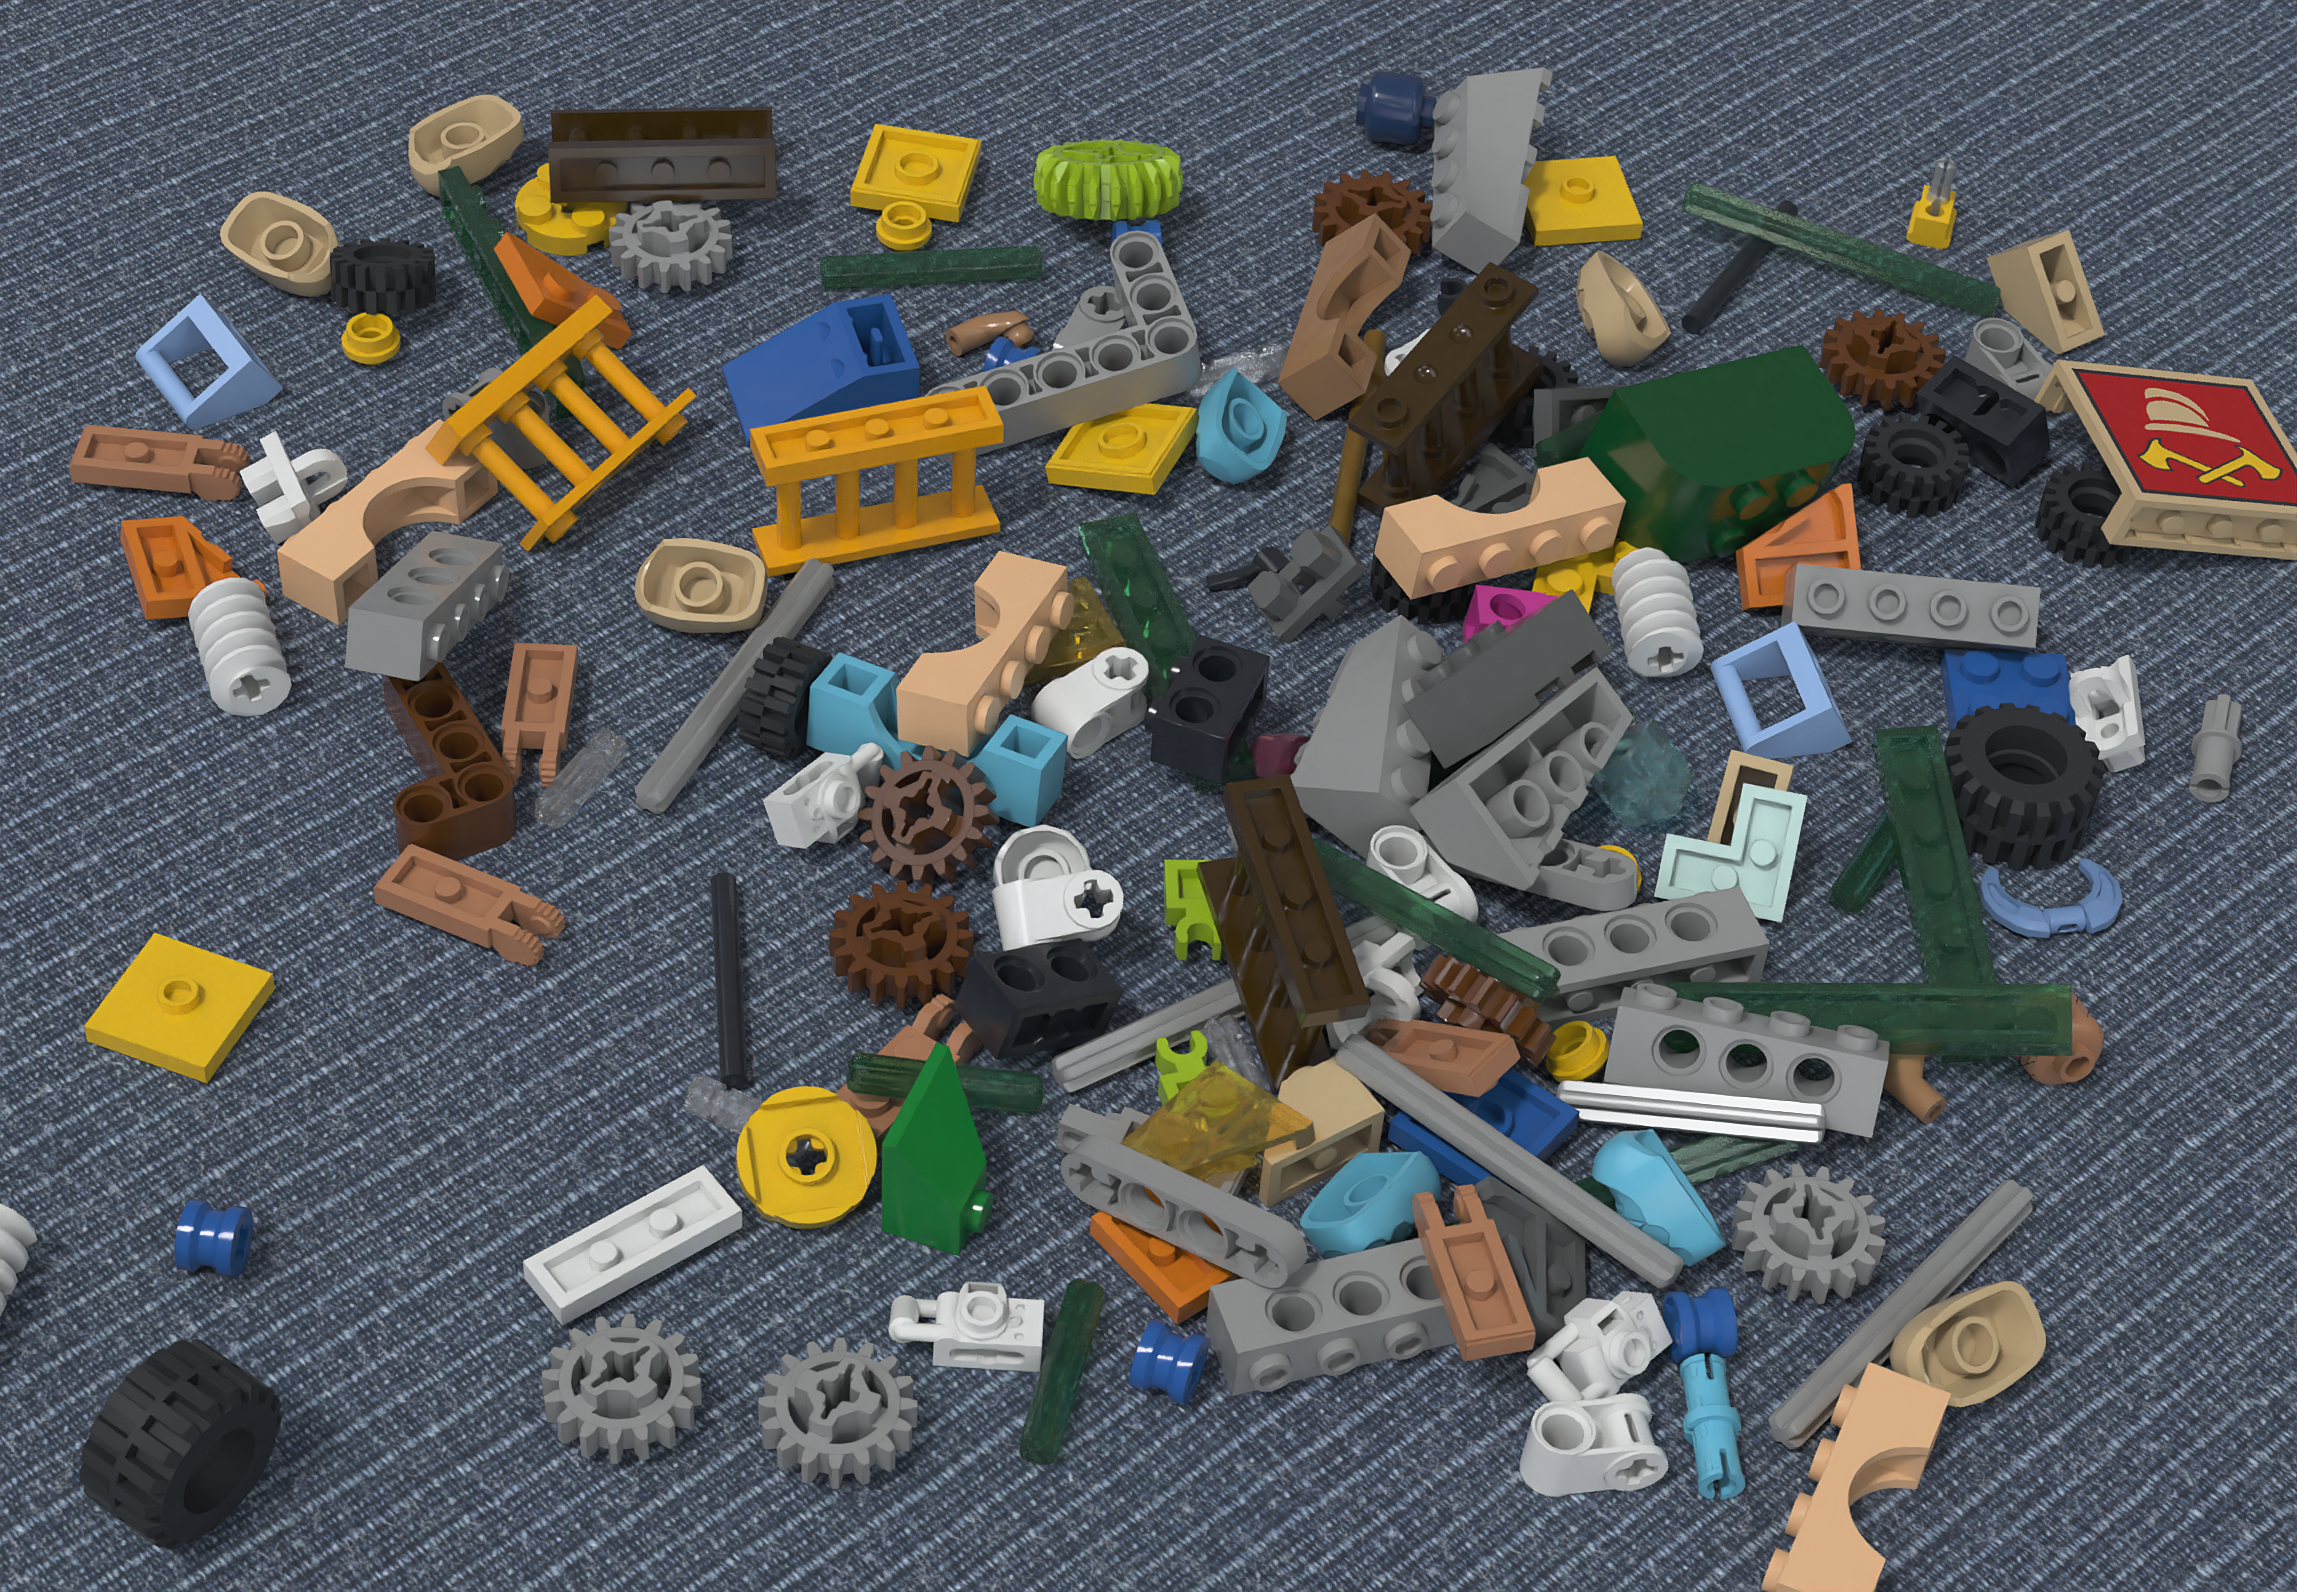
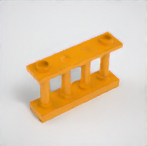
[425,294,696,552]
[750,386,1004,577]

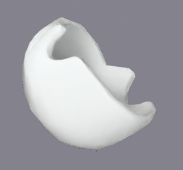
[993,824,1092,909]

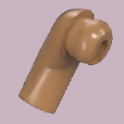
[946,310,1035,356]
[1883,1030,1947,1124]

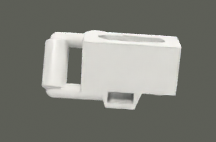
[763,743,884,849]
[889,1281,1044,1372]
[1526,1291,1673,1402]

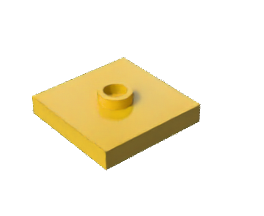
[850,124,982,222]
[1523,156,1643,247]
[1045,403,1199,495]
[84,933,275,1083]

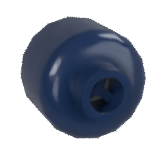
[1356,71,1436,146]

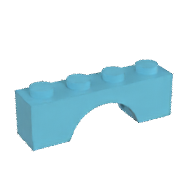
[806,652,1068,828]

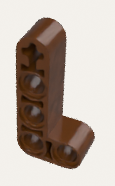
[382,662,517,861]

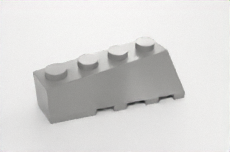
[1430,67,1552,274]
[1290,615,1444,860]
[1409,666,1634,891]

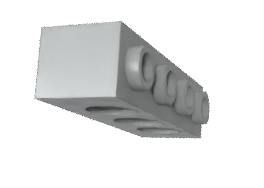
[345,531,509,681]
[1781,564,2041,653]
[1490,887,1770,1028]
[1604,983,1890,1138]
[1206,1238,1457,1396]

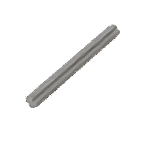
[635,558,834,815]
[1051,913,1396,1093]
[1335,1034,1684,1290]
[1768,1180,2033,1449]

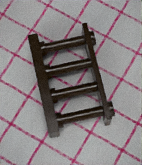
[548,106,777,203]
[1348,262,1543,519]
[1196,774,1371,1095]

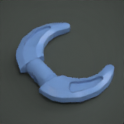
[1979,858,2123,938]

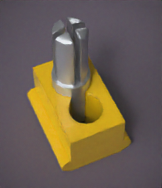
[1906,158,1957,250]

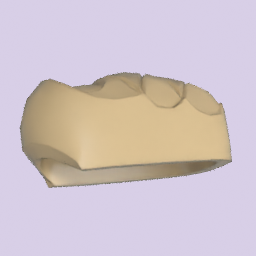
[408,95,524,198]
[220,191,342,297]
[1575,250,1671,367]
[634,538,768,633]
[1889,1281,2046,1407]

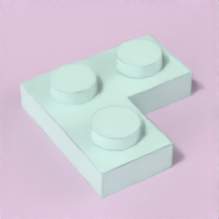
[1654,783,1808,922]

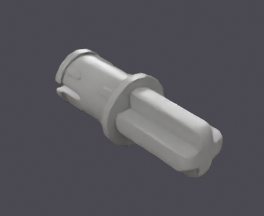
[2189,694,2242,803]

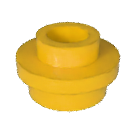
[876,201,932,252]
[341,312,401,365]
[1546,1021,1610,1082]

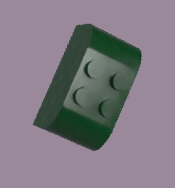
[1577,344,1855,563]

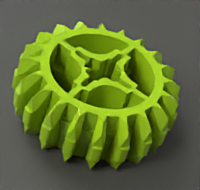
[1034,139,1183,222]

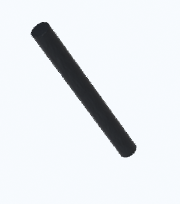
[1681,200,1798,334]
[711,872,748,1091]

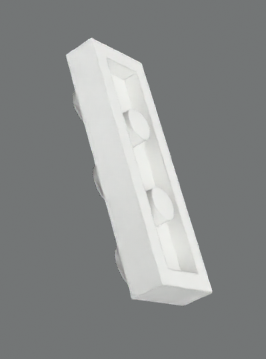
[523,1165,742,1326]

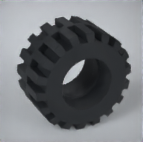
[1932,703,2105,869]
[79,1339,282,1550]

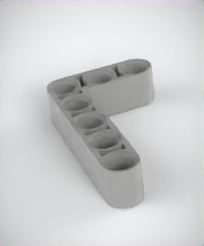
[924,230,1202,462]

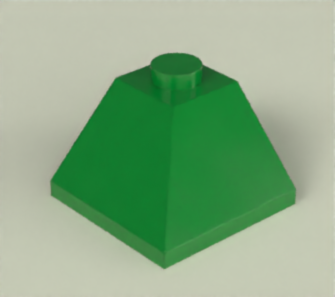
[881,1042,994,1256]

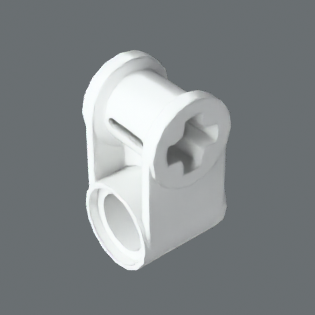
[1030,647,1149,759]
[1363,825,1478,951]
[992,870,1123,951]
[1520,1393,1668,1497]

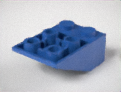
[722,294,920,448]

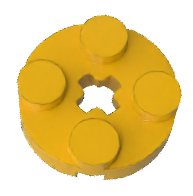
[515,163,628,256]
[736,1086,877,1229]

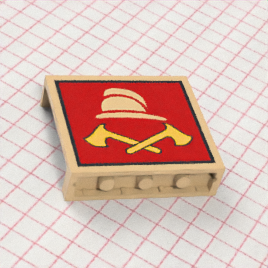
[2034,360,2297,560]

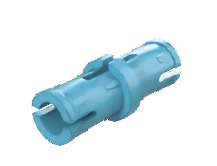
[1680,1354,1745,1499]

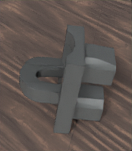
[1248,524,1367,644]

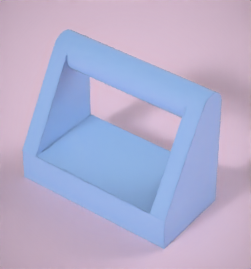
[136,294,284,430]
[1710,621,1853,759]

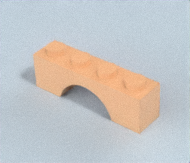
[277,419,498,625]
[1374,457,1626,599]
[896,551,1074,757]
[1761,1362,1951,1592]

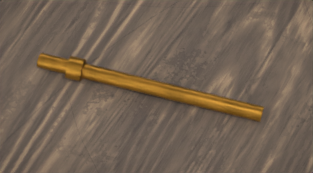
[1328,329,1387,546]

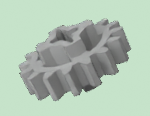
[609,200,733,293]
[1731,1164,1886,1304]
[542,1313,702,1464]
[758,1338,918,1489]

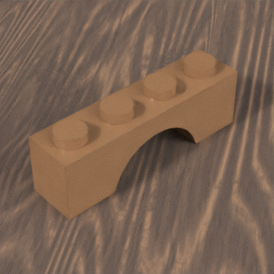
[1277,213,1411,421]

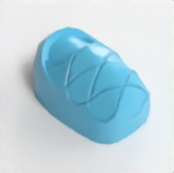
[1195,367,1287,484]
[1591,1129,1726,1267]
[1300,1151,1442,1259]

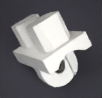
[239,431,347,545]
[2068,654,2145,773]
[1326,932,1424,1050]

